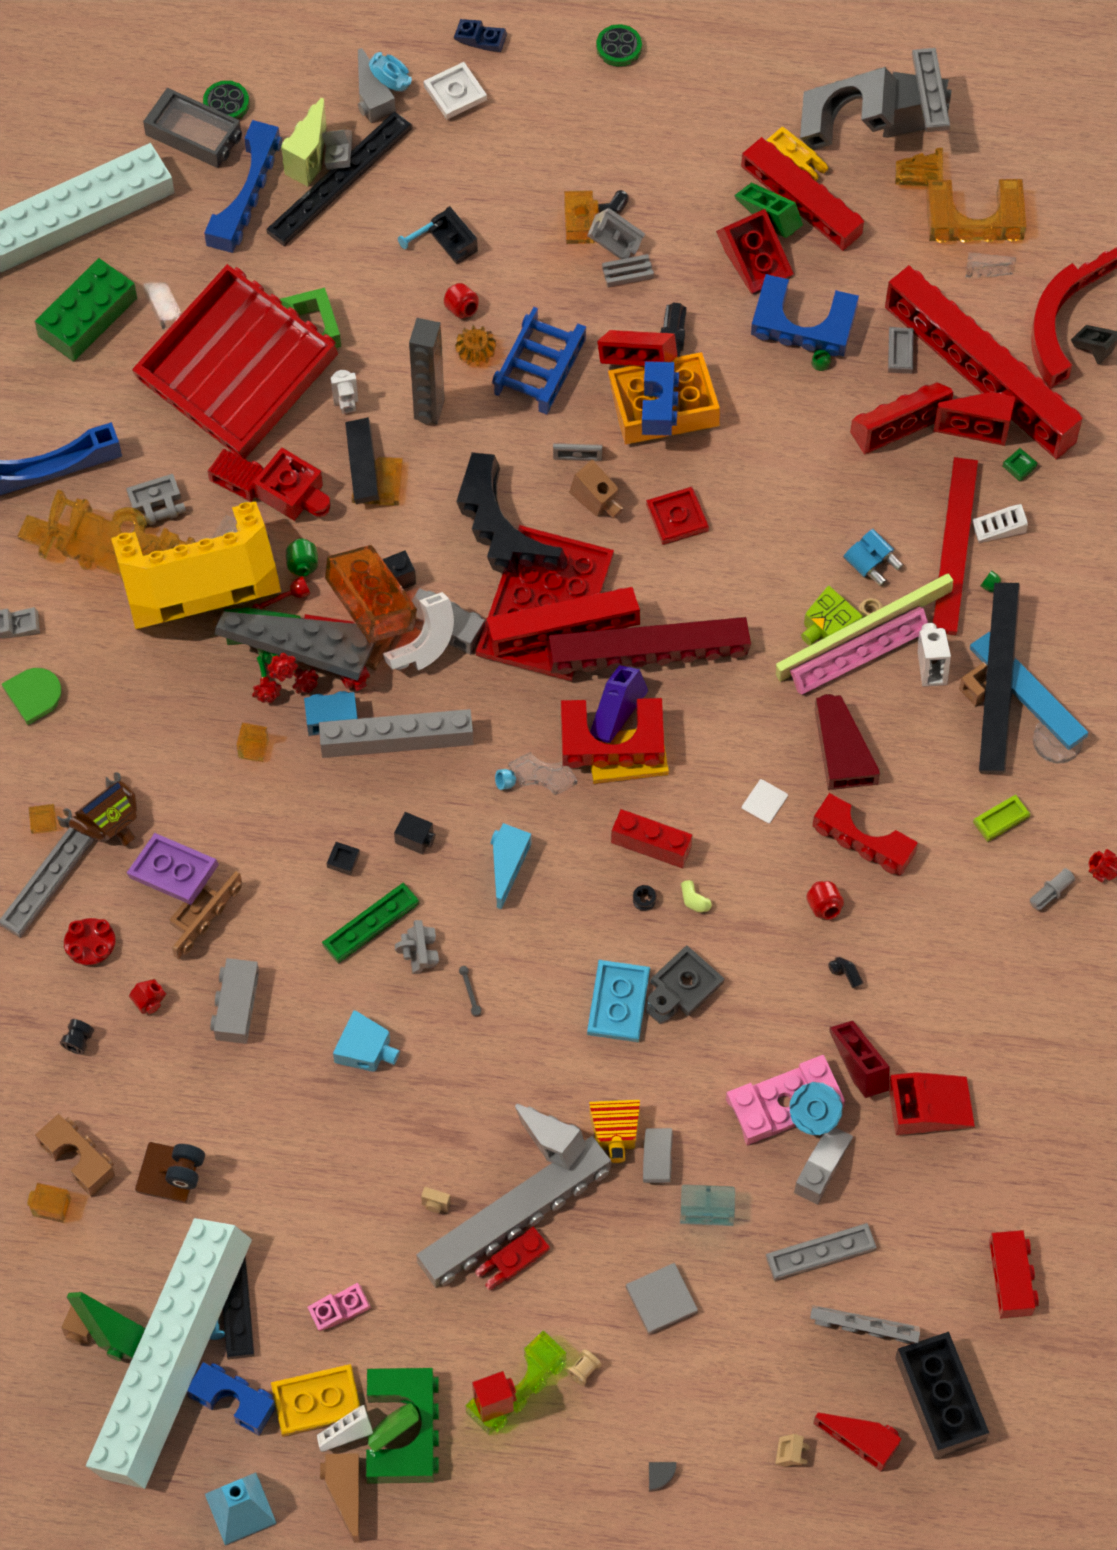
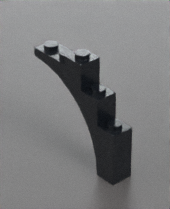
[456,452,568,573]

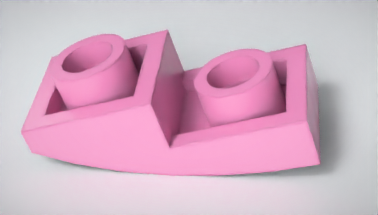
[308,1283,371,1331]

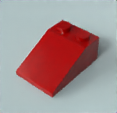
[716,209,794,294]
[933,392,1015,446]

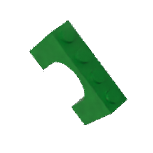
[366,1368,439,1484]

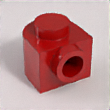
[129,979,166,1014]

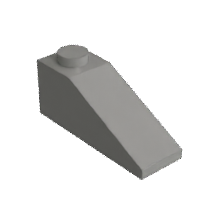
[358,48,396,123]
[794,1127,853,1205]

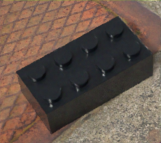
[895,1332,989,1459]

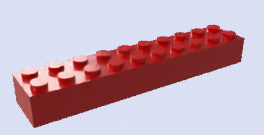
[885,265,1083,460]

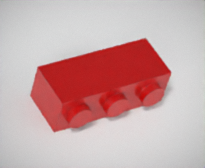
[597,330,678,366]
[611,809,693,869]
[989,1230,1039,1319]

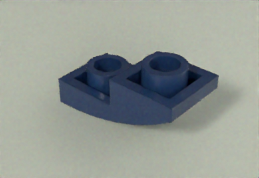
[454,19,507,52]

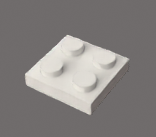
[424,62,487,120]

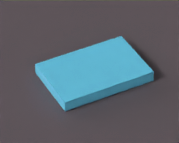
[587,960,650,1042]

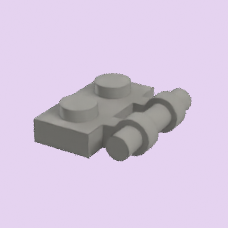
[126,474,186,527]

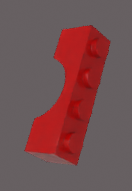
[812,792,918,876]

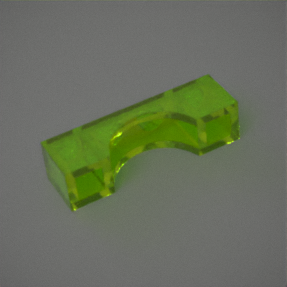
[465,1330,566,1435]

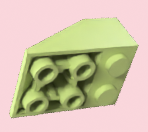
[281,98,327,187]

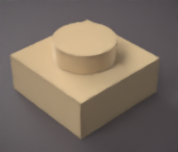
[421,1187,451,1213]

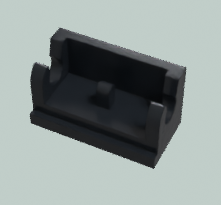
[429,206,478,264]

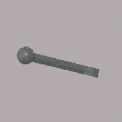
[459,966,481,1017]

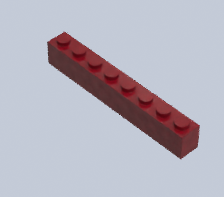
[547,617,751,675]

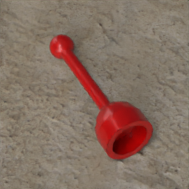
[252,576,311,610]

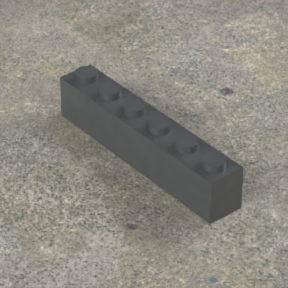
[409,318,445,424]

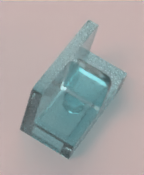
[680,1185,735,1226]

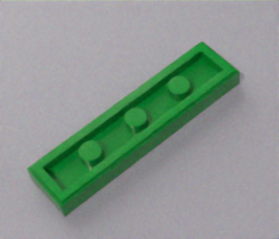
[322,882,420,964]

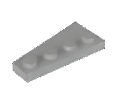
[810,1305,920,1343]

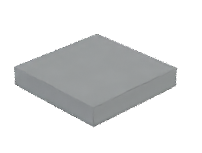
[626,1263,698,1334]

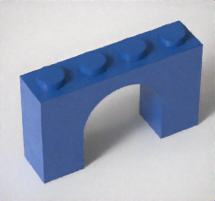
[751,274,859,357]

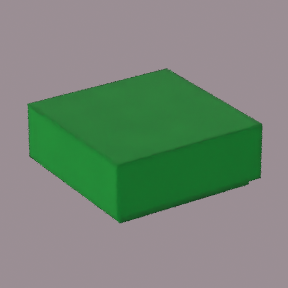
[1002,448,1038,481]

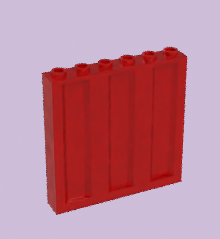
[132,264,338,459]

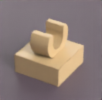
[775,1434,810,1467]

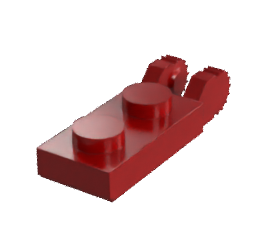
[475,1226,550,1290]

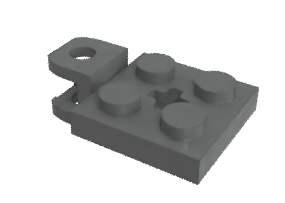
[646,945,725,1024]

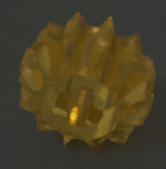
[455,324,496,366]

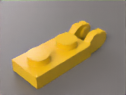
[766,127,828,181]

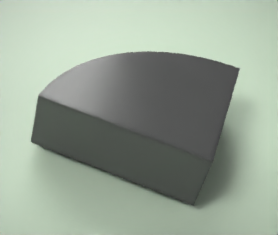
[649,1462,677,1492]

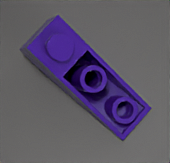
[590,665,648,743]

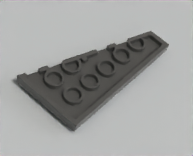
[215,612,382,680]

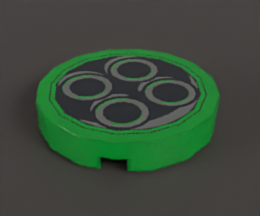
[596,24,642,67]
[203,80,249,119]

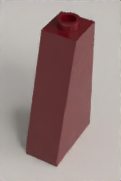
[814,694,880,790]

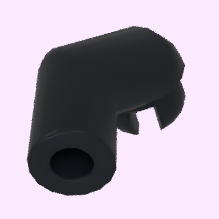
[828,957,863,988]

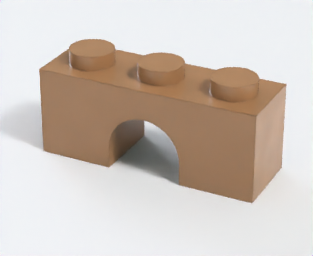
[35,1113,115,1197]

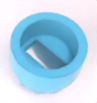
[495,769,516,790]

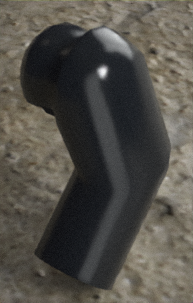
[598,190,629,214]

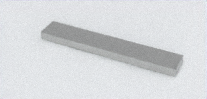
[0,827,94,938]

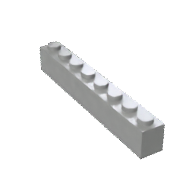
[416,1136,611,1288]

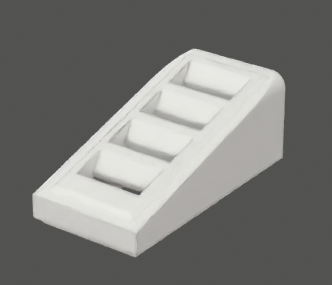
[972,504,1028,543]
[317,1405,373,1452]

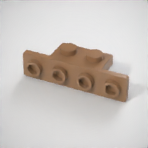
[169,871,242,959]

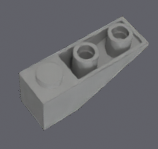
[515,1104,586,1169]

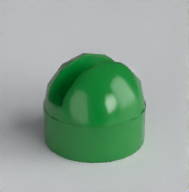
[811,350,831,371]
[980,570,1001,592]

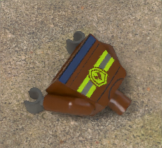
[57,772,137,846]

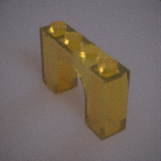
[926,179,1027,242]

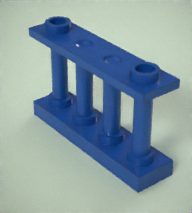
[492,307,586,415]

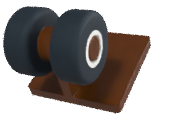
[135,1142,205,1203]

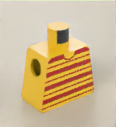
[589,1100,640,1163]

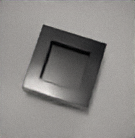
[326,842,360,875]

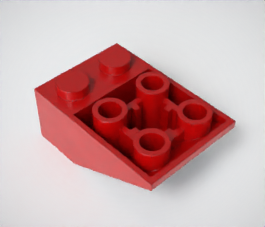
[889,1072,975,1135]

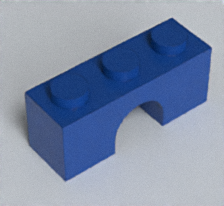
[642,361,679,436]
[187,1362,276,1436]

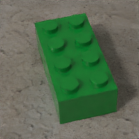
[35,258,138,362]

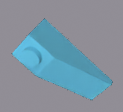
[490,823,532,909]

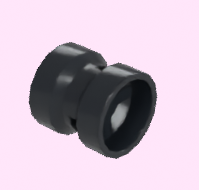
[60,1019,94,1055]

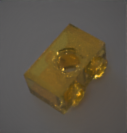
[564,190,598,244]

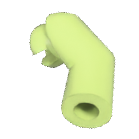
[681,880,712,913]

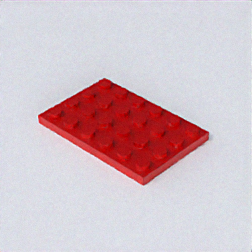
[476,525,614,681]

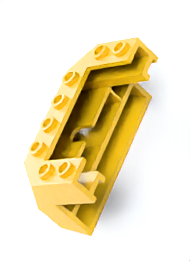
[111,501,281,629]

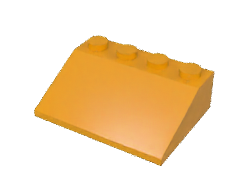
[608,352,720,445]

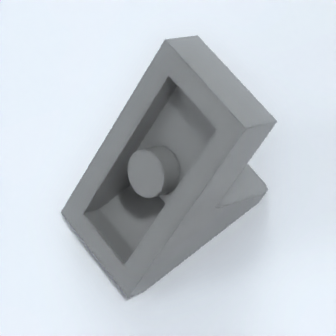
[322,130,352,170]

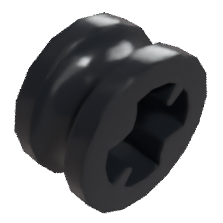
[633,885,656,911]

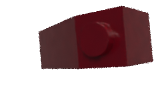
[829,1020,890,1098]

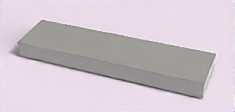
[912,48,950,132]
[766,1223,877,1281]

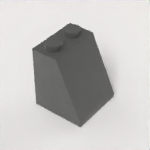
[883,72,952,138]

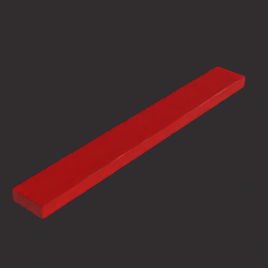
[933,457,978,636]

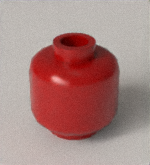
[444,283,479,319]
[806,881,844,920]

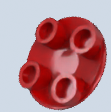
[64,918,116,965]

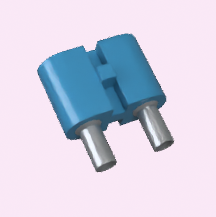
[843,529,903,586]

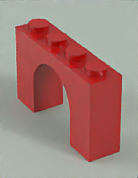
[561,698,665,768]

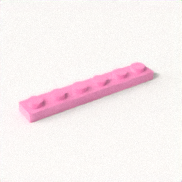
[790,606,928,695]

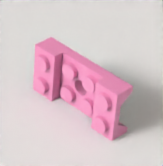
[726,1055,845,1145]

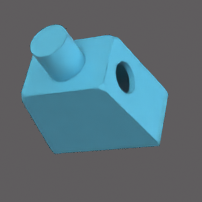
[333,1010,400,1072]

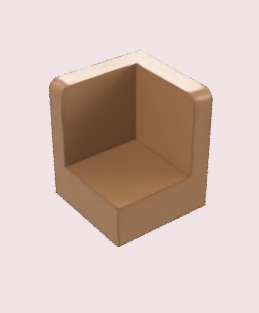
[959,662,987,707]

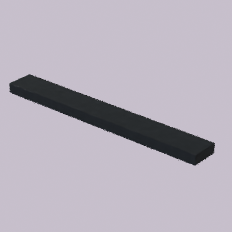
[266,111,412,246]
[979,583,1020,774]

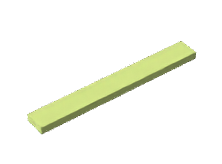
[776,574,953,682]

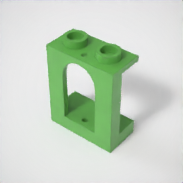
[280,287,341,348]

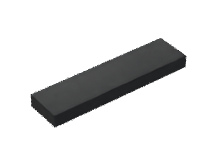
[345,417,380,505]
[223,1255,255,1360]

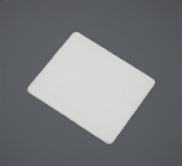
[742,779,788,823]

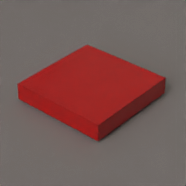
[646,486,709,545]

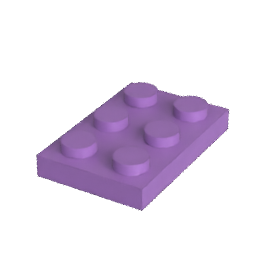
[127,833,219,905]

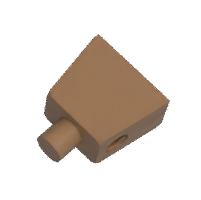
[569,460,624,519]

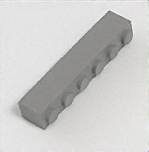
[319,709,473,758]

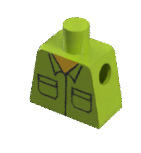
[801,586,863,646]

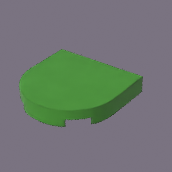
[2,668,62,725]
[368,1403,419,1452]

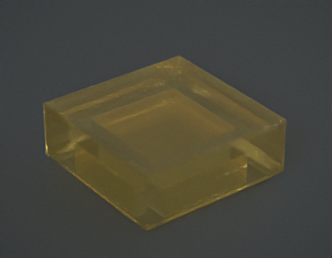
[29,804,57,834]

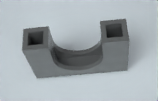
[800,67,897,150]

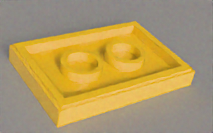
[590,729,669,784]
[271,1364,360,1437]

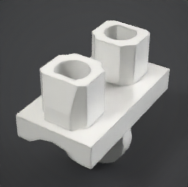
[331,370,358,414]

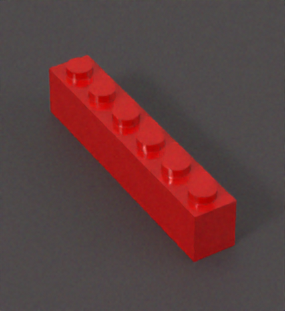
[741,137,864,251]
[486,586,641,656]

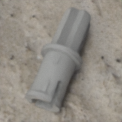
[1030,868,1075,910]

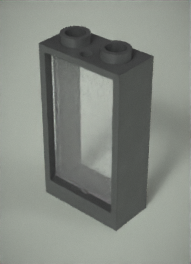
[143,88,242,168]

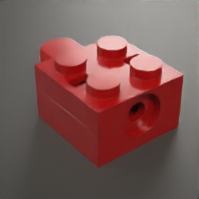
[253,447,331,521]

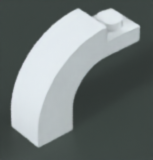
[383,592,454,670]

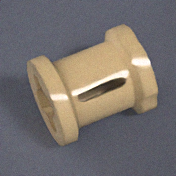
[566,1349,602,1386]

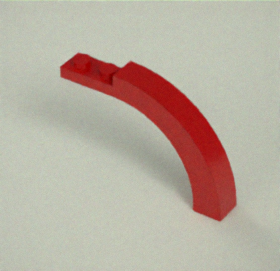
[1031,247,1117,389]

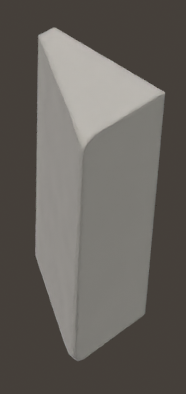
[553,443,602,461]

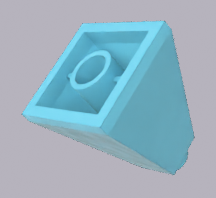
[205,1472,277,1545]

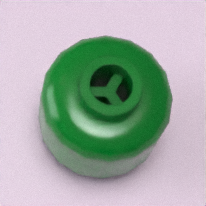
[286,539,318,577]

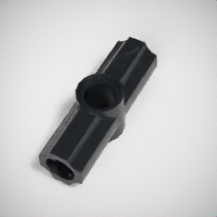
[660,302,687,357]

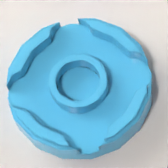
[369,52,412,92]
[789,1082,843,1135]

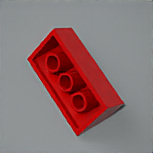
[850,382,954,455]

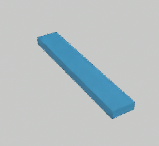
[970,631,1088,750]

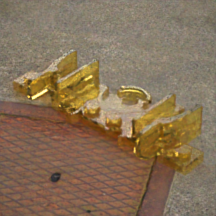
[17,489,196,582]

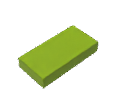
[973,794,1030,842]

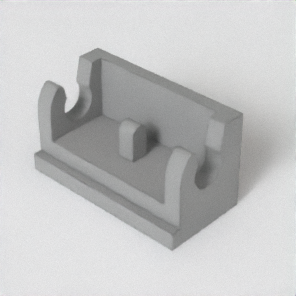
[587,208,645,259]

